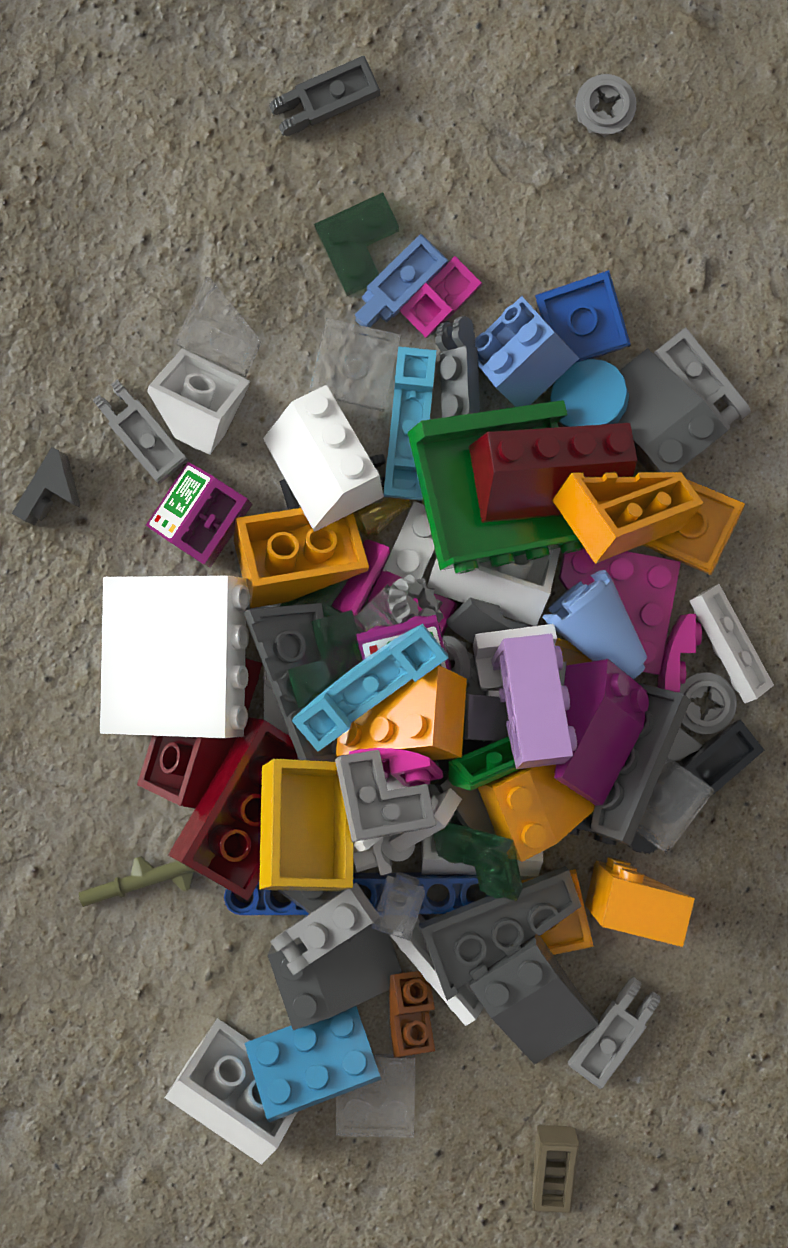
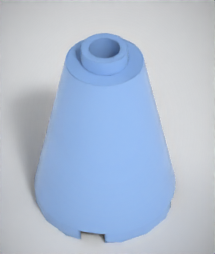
[542,570,647,679]

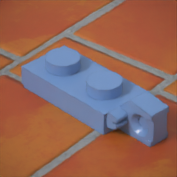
[355,234,448,331]

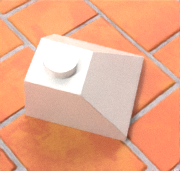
[147,348,250,455]

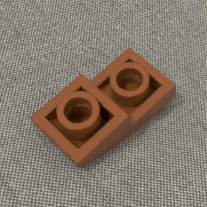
[389,971,435,1058]

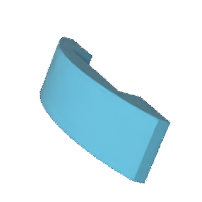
[383,347,437,500]
[292,624,448,752]

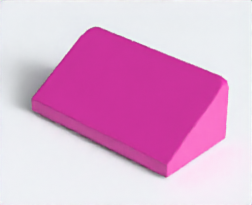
[332,539,391,618]

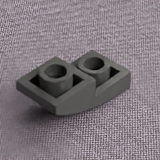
[446,598,532,644]

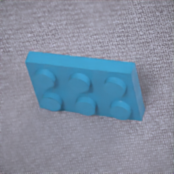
[244,1006,382,1122]

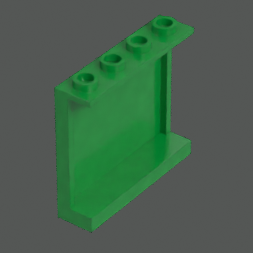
[408,400,584,574]

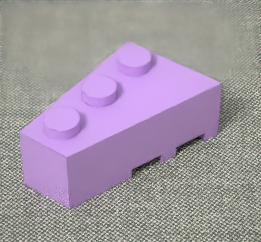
[491,634,577,769]

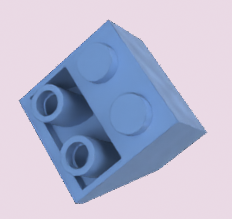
[475,296,579,407]

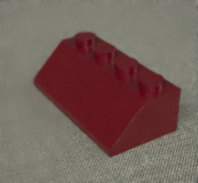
[469,423,637,523]
[137,657,263,809]
[168,717,299,901]

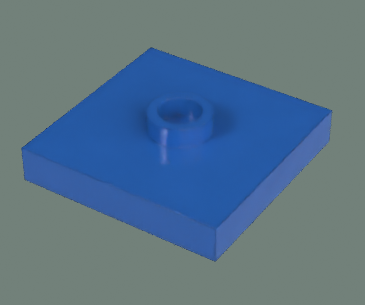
[535,270,631,363]

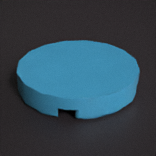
[550,359,629,427]

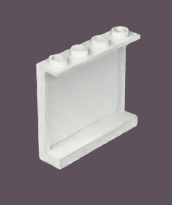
[100,576,250,738]

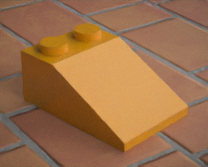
[234,508,369,608]
[478,765,595,862]

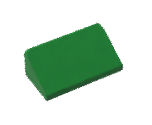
[448,736,520,791]

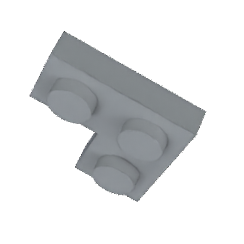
[335,750,436,842]

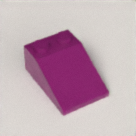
[554,659,649,806]

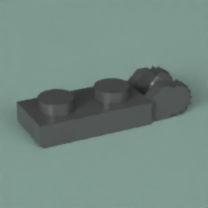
[269,56,380,136]
[435,316,480,418]

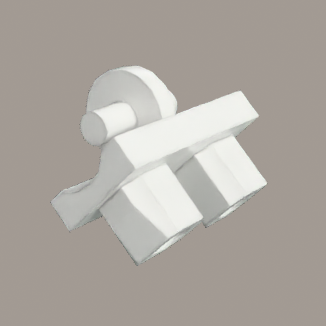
[353,835,415,875]

